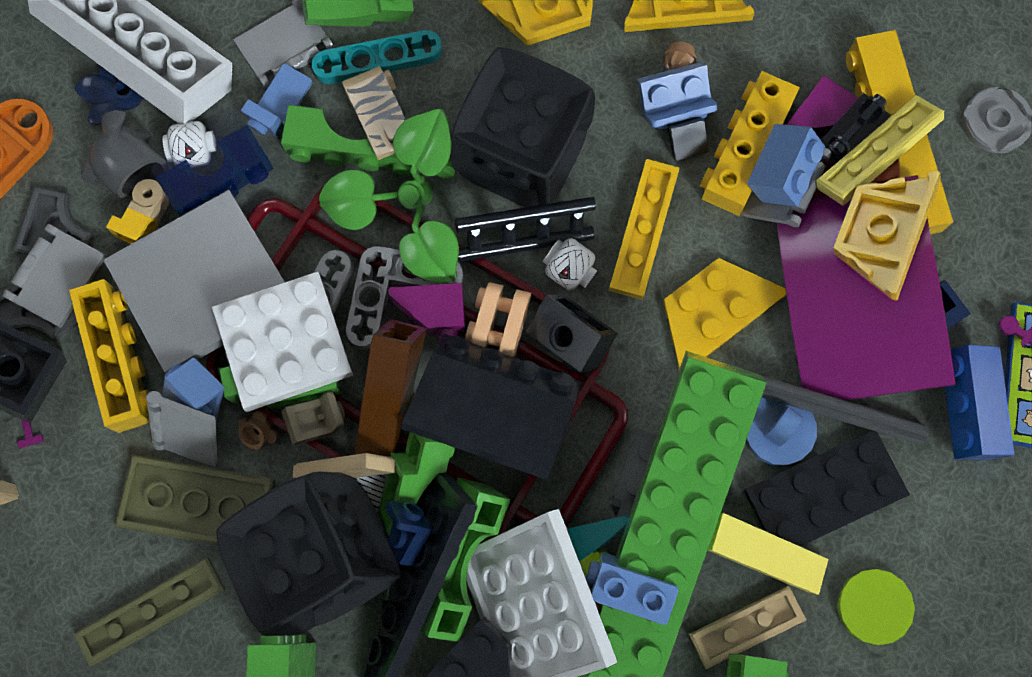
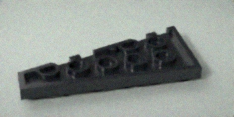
[360,471,478,677]

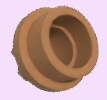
[663,42,697,71]

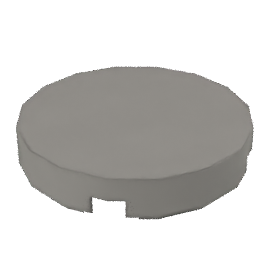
[962,87,1032,153]

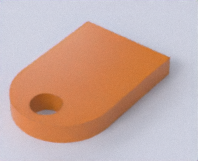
[0,99,53,199]

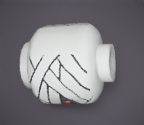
[162,121,217,169]
[543,238,597,291]

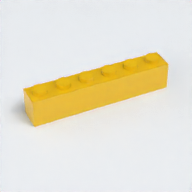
[846,30,953,234]

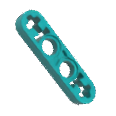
[312,30,442,84]

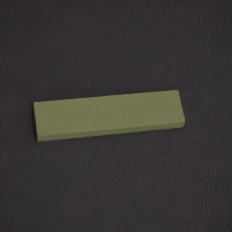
[73,557,225,667]

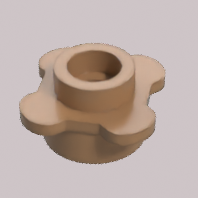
[238,411,278,450]

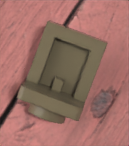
[282,391,345,446]

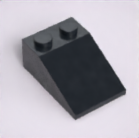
[0,322,67,424]

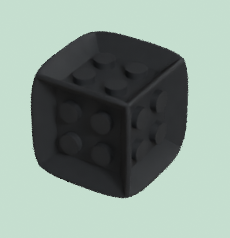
[450,47,596,207]
[216,471,401,636]

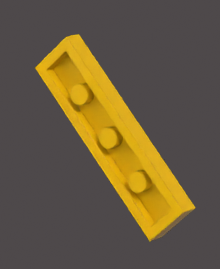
[609,159,680,300]

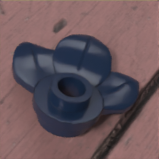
[74,65,143,125]

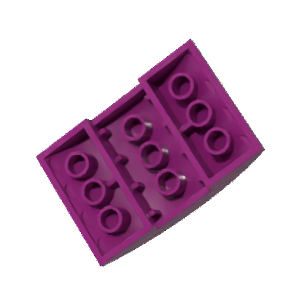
[777,175,955,401]

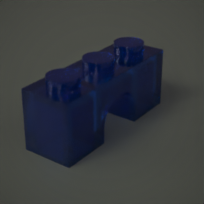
[156,125,274,217]

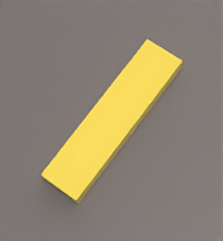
[816,95,944,206]
[707,513,829,595]

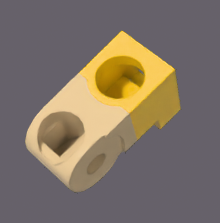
[106,179,169,244]

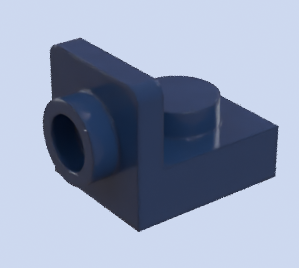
[385,501,433,566]

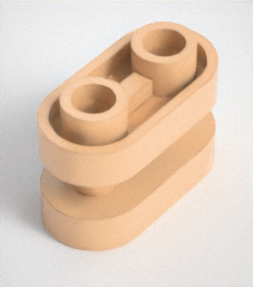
[465,282,531,358]

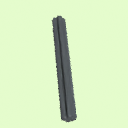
[762,376,929,445]

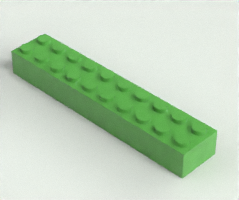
[578,351,767,677]

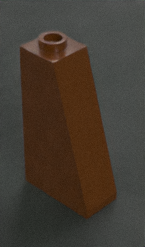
[355,319,427,457]

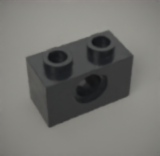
[526,294,618,373]

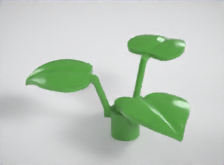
[319,109,459,283]

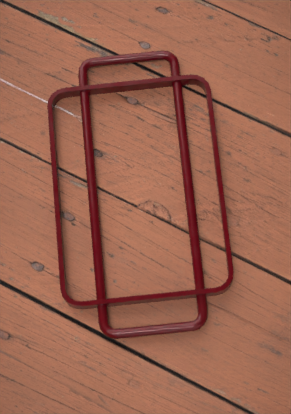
[206,186,628,544]

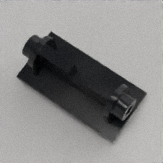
[821,93,890,161]

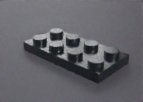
[744,430,910,546]

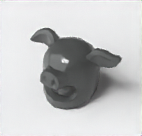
[81,110,169,199]

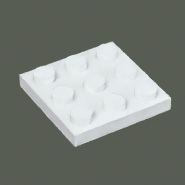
[212,272,353,412]

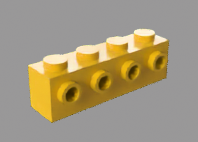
[700,71,800,216]
[69,279,150,433]

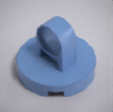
[746,398,817,466]

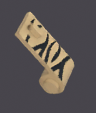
[342,66,406,160]

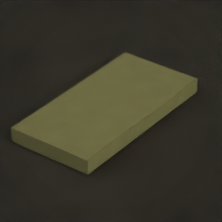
[114,455,275,545]

